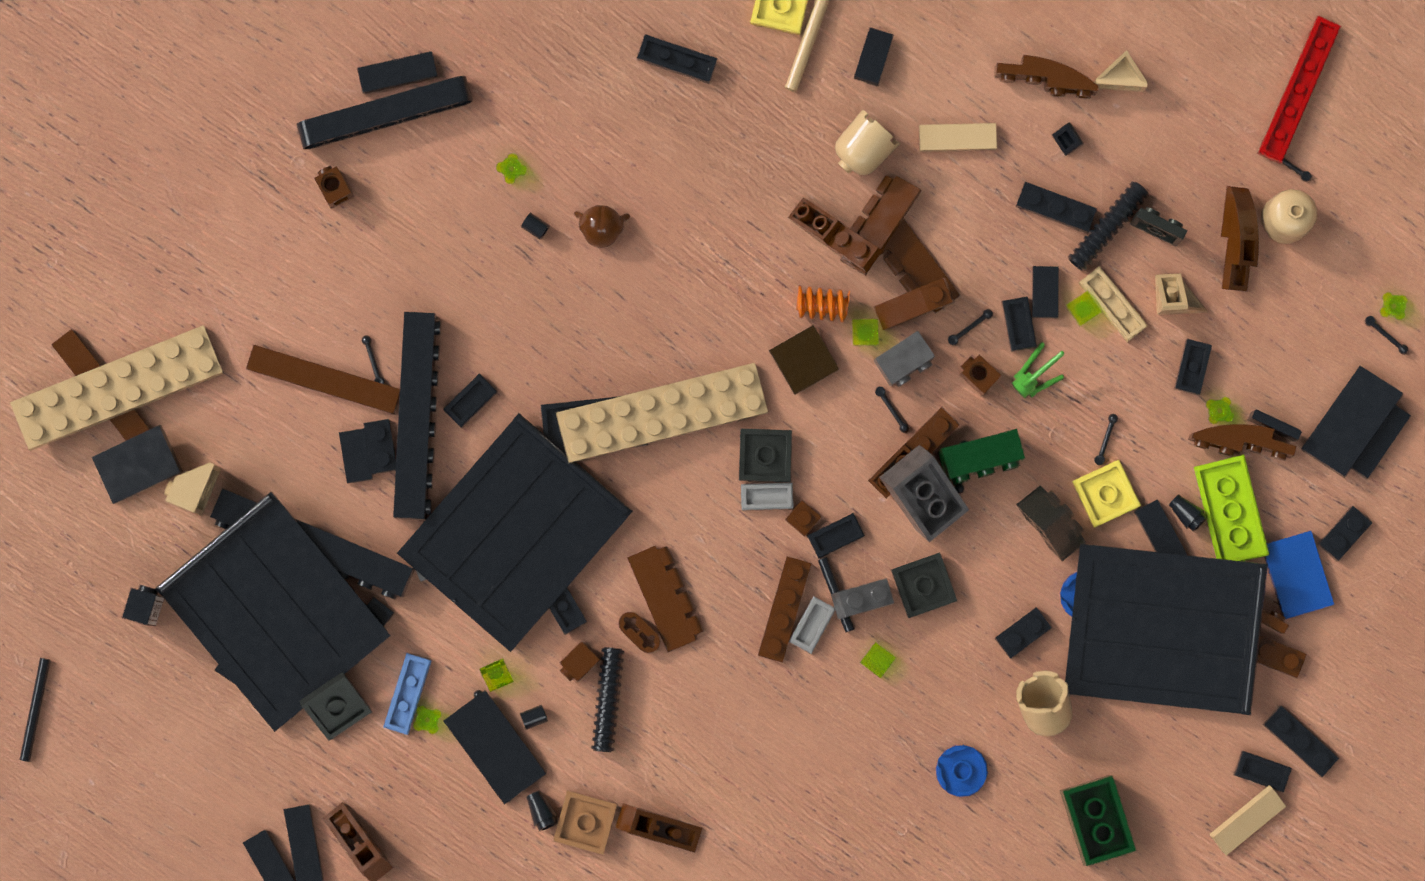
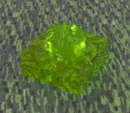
[1066,291,1102,327]
[852,319,879,346]
[860,642,896,678]
[480,658,514,692]

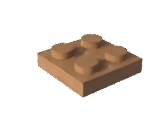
[553,790,617,855]

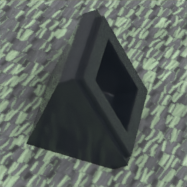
[1052,122,1084,156]

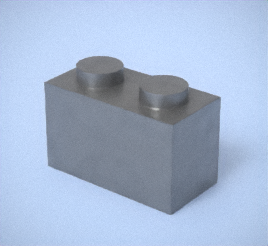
[874,331,935,387]
[831,578,894,620]

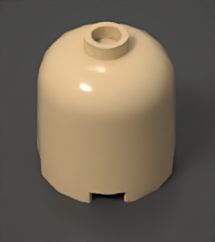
[835,110,900,175]
[1261,189,1317,244]
[1016,671,1072,736]

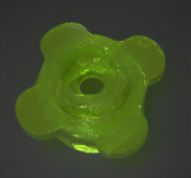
[496,154,527,184]
[1380,292,1408,320]
[1206,397,1234,424]
[413,706,442,734]

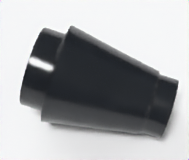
[1169,494,1207,532]
[526,791,558,832]

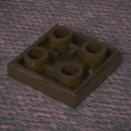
[769,325,839,395]

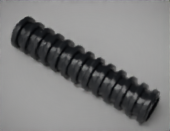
[1068,181,1149,271]
[591,647,625,752]

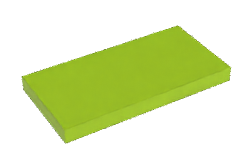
[1194,455,1269,561]

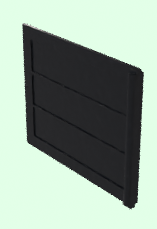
[397,413,633,652]
[155,491,391,732]
[1065,544,1268,715]

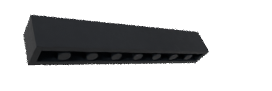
[393,312,441,520]
[210,488,415,600]

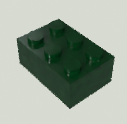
[938,429,1025,485]
[1060,775,1136,866]

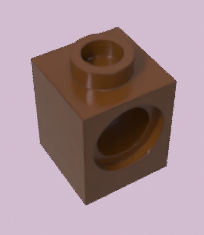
[314,166,354,209]
[960,354,1002,396]
[560,641,600,682]

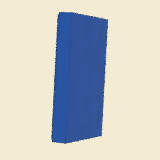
[1264,531,1334,619]

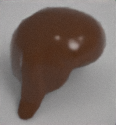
[574,205,630,248]

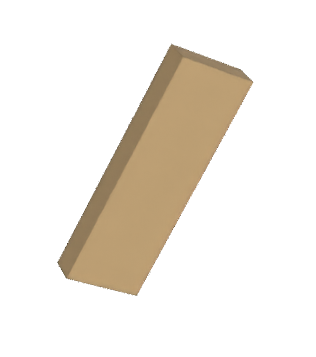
[919,123,997,152]
[1079,266,1148,342]
[1209,785,1286,855]

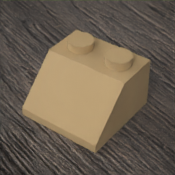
[164,463,222,516]

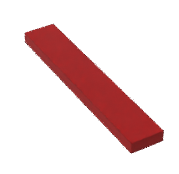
[1257,16,1341,164]

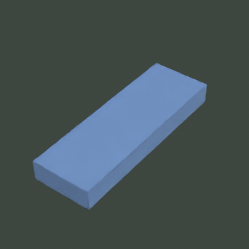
[383,653,432,735]

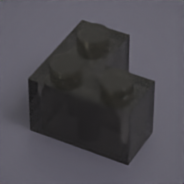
[1016,486,1086,561]

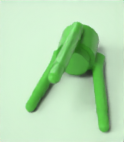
[1011,342,1064,399]

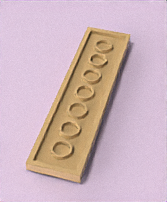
[10,325,223,451]
[556,363,768,463]

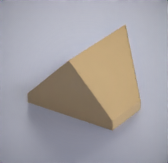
[1094,50,1147,92]
[1155,274,1208,315]

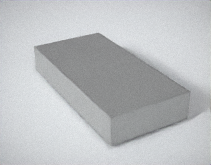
[741,483,793,510]
[789,596,835,654]

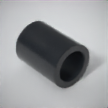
[521,212,550,240]
[520,705,548,730]

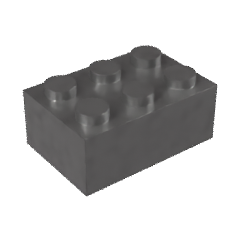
[879,445,969,542]

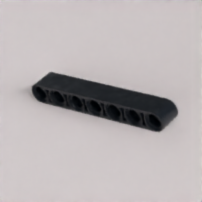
[296,76,473,150]

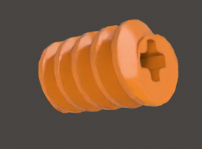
[796,285,850,322]

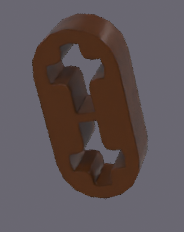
[618,612,660,653]

